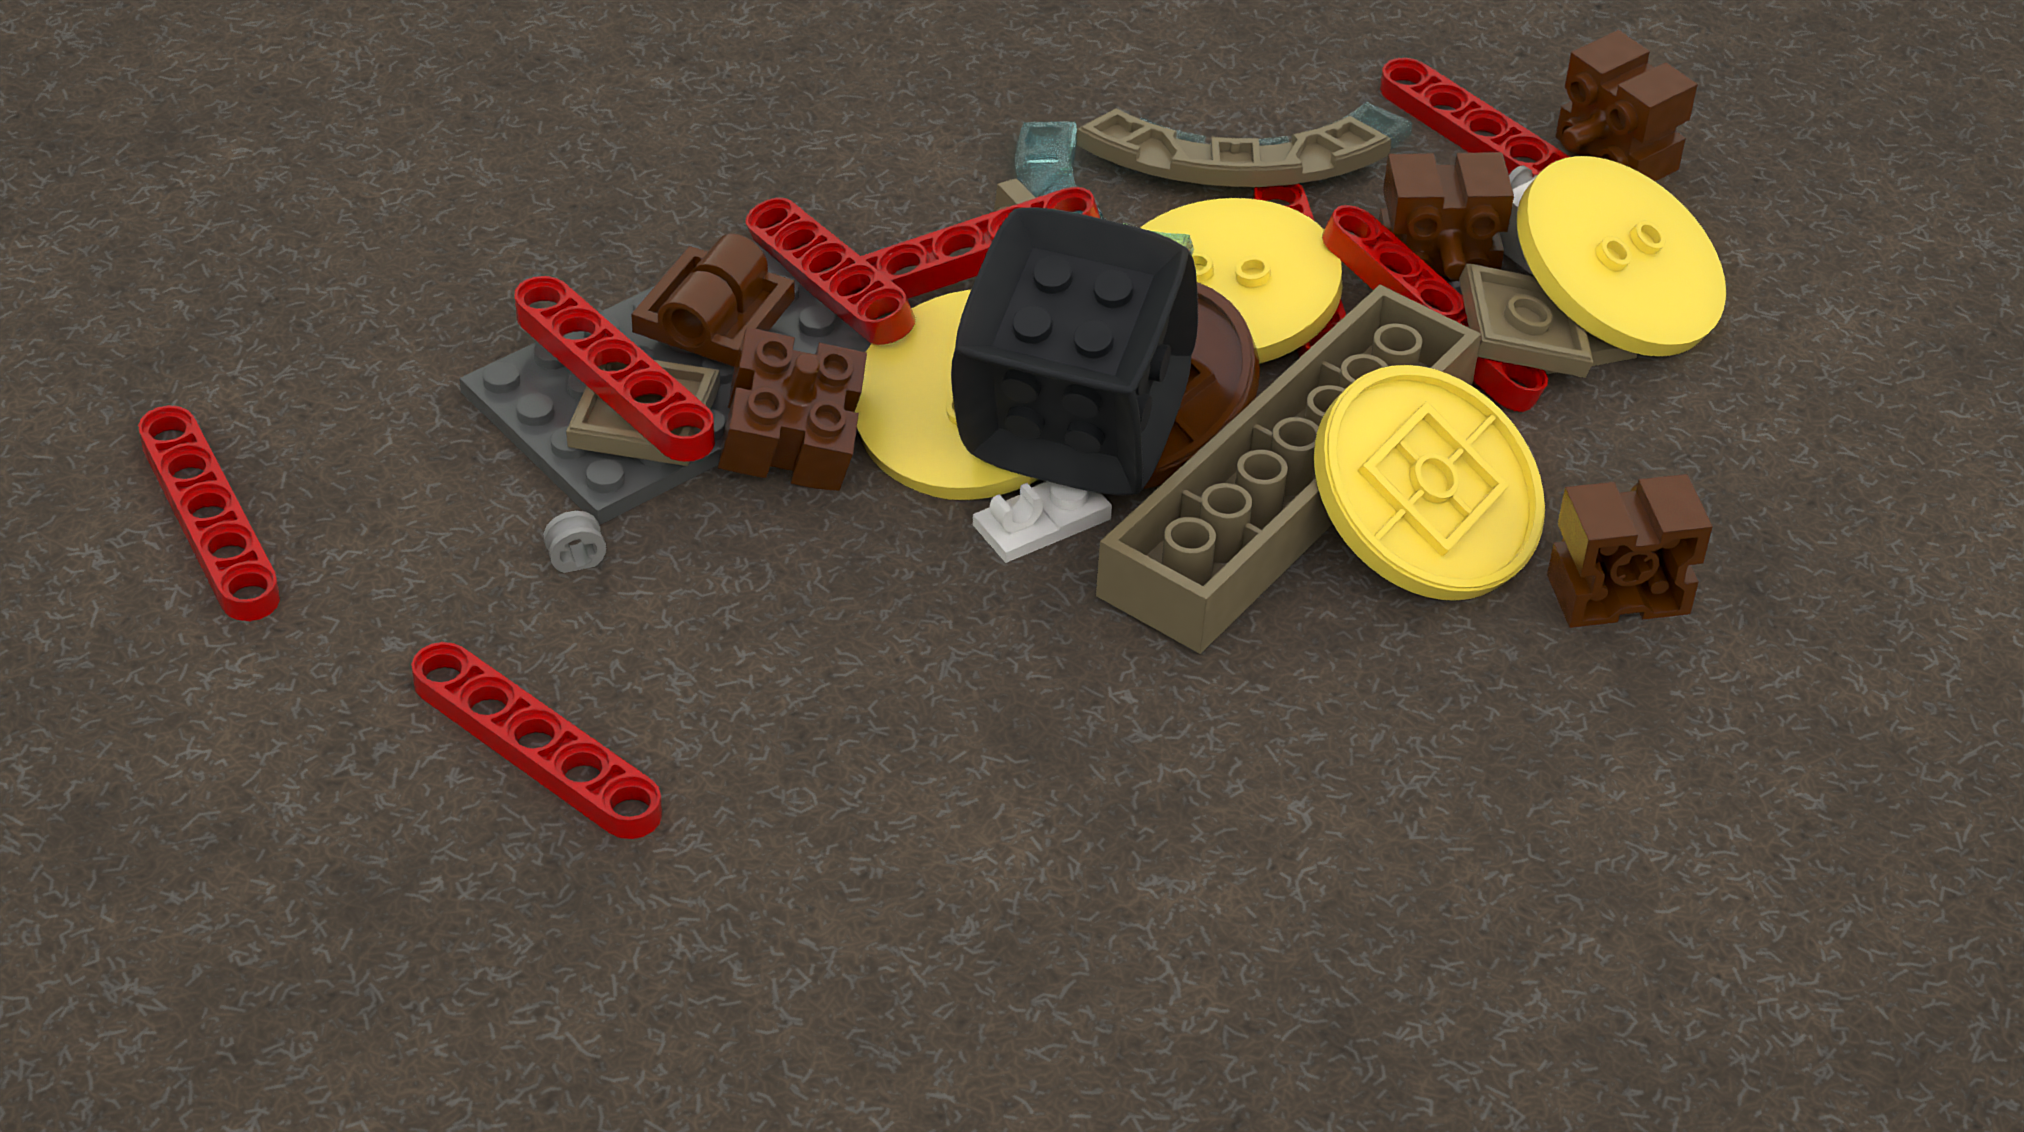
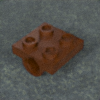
[631,234,795,367]

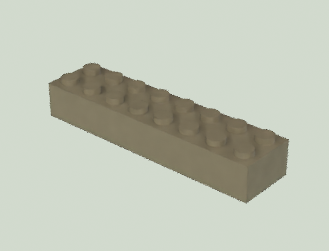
[1096,285,1481,654]

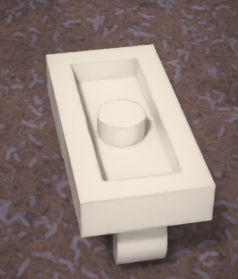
[973,481,1112,563]

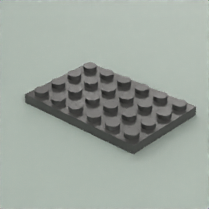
[460,240,871,525]

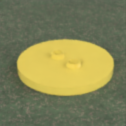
[1517,156,1726,356]
[1141,198,1343,364]
[855,290,1038,500]
[1314,365,1545,600]

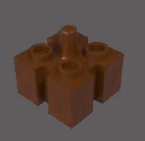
[1555,30,1698,181]
[1379,152,1514,282]
[718,327,867,491]
[1547,474,1713,628]

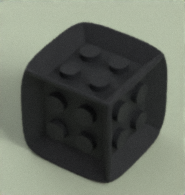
[951,207,1198,495]

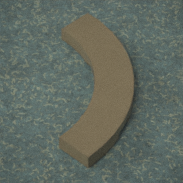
[1076,108,1392,187]

